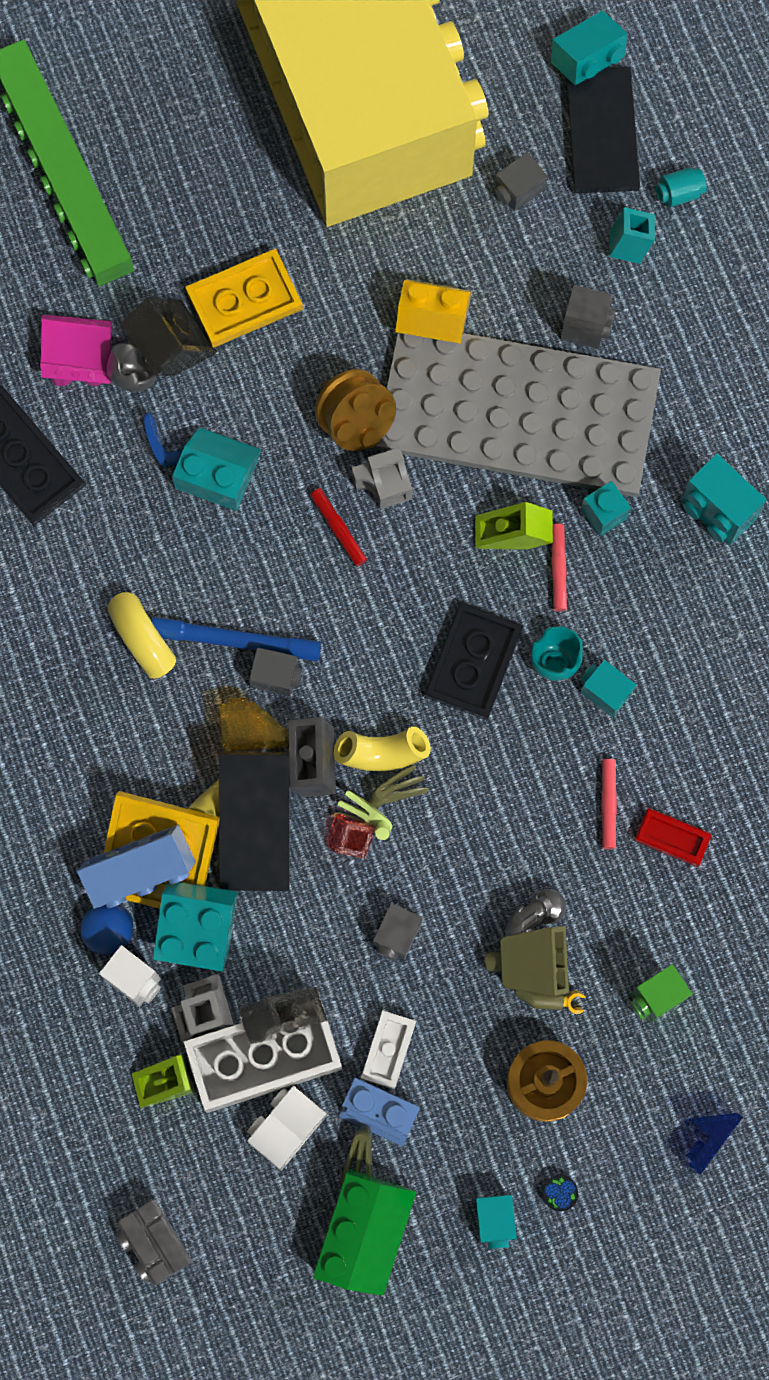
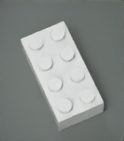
[184,998,342,1113]

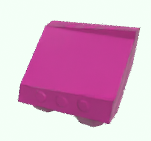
[40,314,112,386]

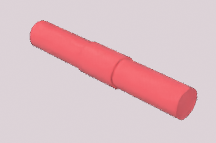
[551,523,567,612]
[601,759,617,849]

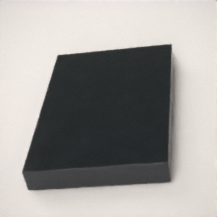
[424,602,523,721]

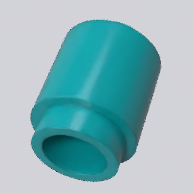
[655,167,707,208]

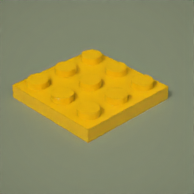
[104,791,220,909]

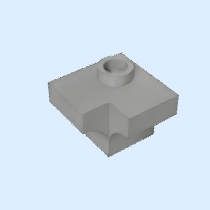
[352,447,413,509]
[172,975,234,1042]

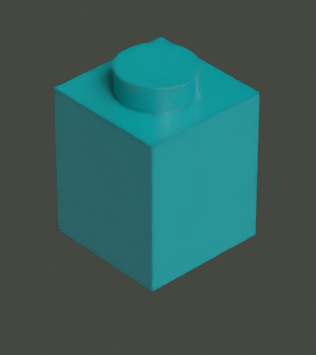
[609,207,655,264]
[581,481,631,537]
[580,659,637,718]
[475,1195,517,1249]

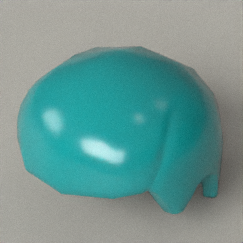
[531,626,583,682]

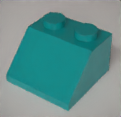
[172,427,262,511]

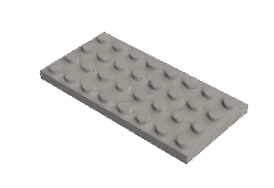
[375,333,661,498]

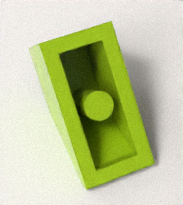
[475,502,553,549]

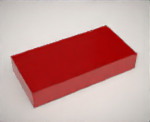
[634,808,712,867]

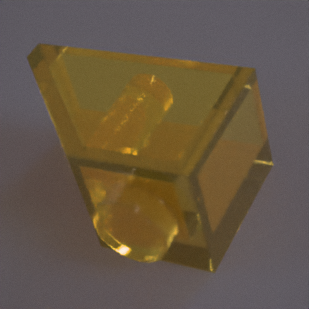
[220,698,289,751]

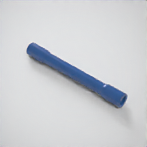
[152,617,321,662]

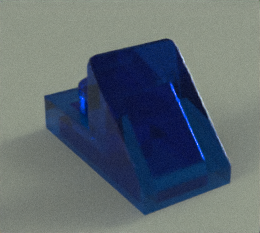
[684,1113,743,1176]

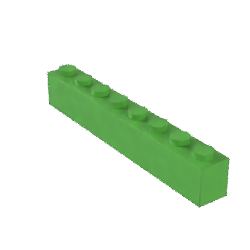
[0,39,134,287]

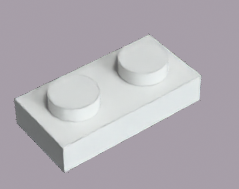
[361,1011,416,1090]

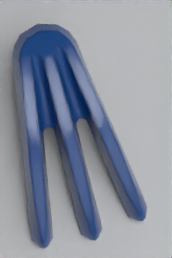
[144,413,182,468]

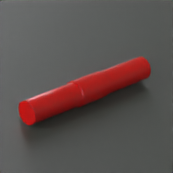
[310,488,367,567]

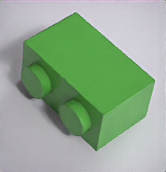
[630,964,692,1024]

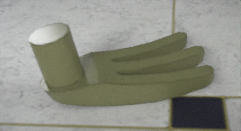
[368,765,429,809]
[340,1125,372,1186]

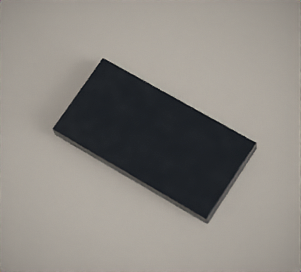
[566,66,640,194]
[0,385,86,527]
[219,752,290,891]

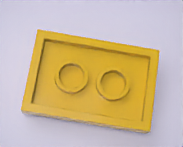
[185,248,303,348]

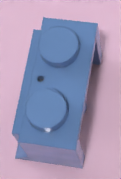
[339,1078,420,1147]

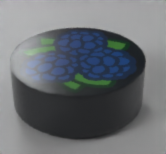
[542,1175,578,1212]

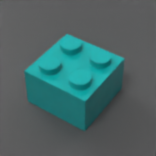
[681,454,767,547]
[153,881,238,972]

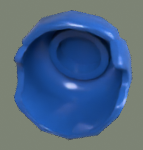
[80,903,133,956]

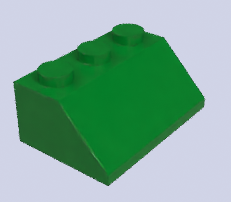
[313,1169,417,1296]

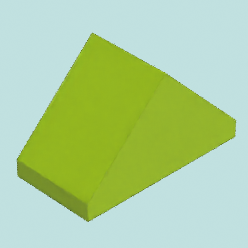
[132,1055,194,1108]

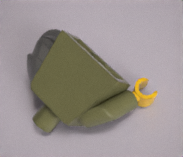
[485,889,586,1014]

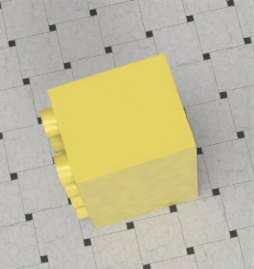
[236,0,489,227]

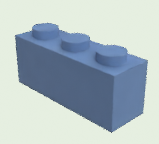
[77,824,196,909]

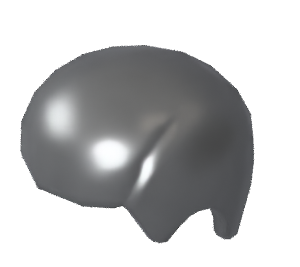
[107,343,158,392]

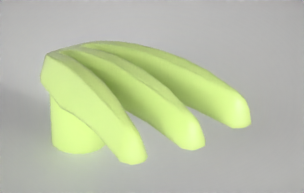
[334,790,392,840]

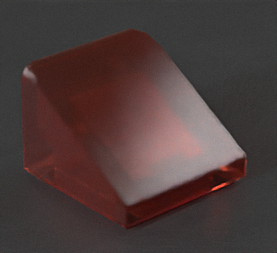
[326,814,376,859]

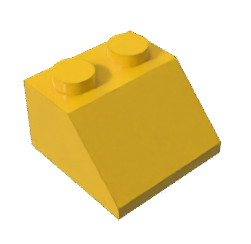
[396,279,472,344]

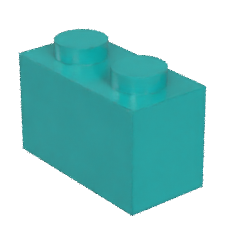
[551,10,628,85]

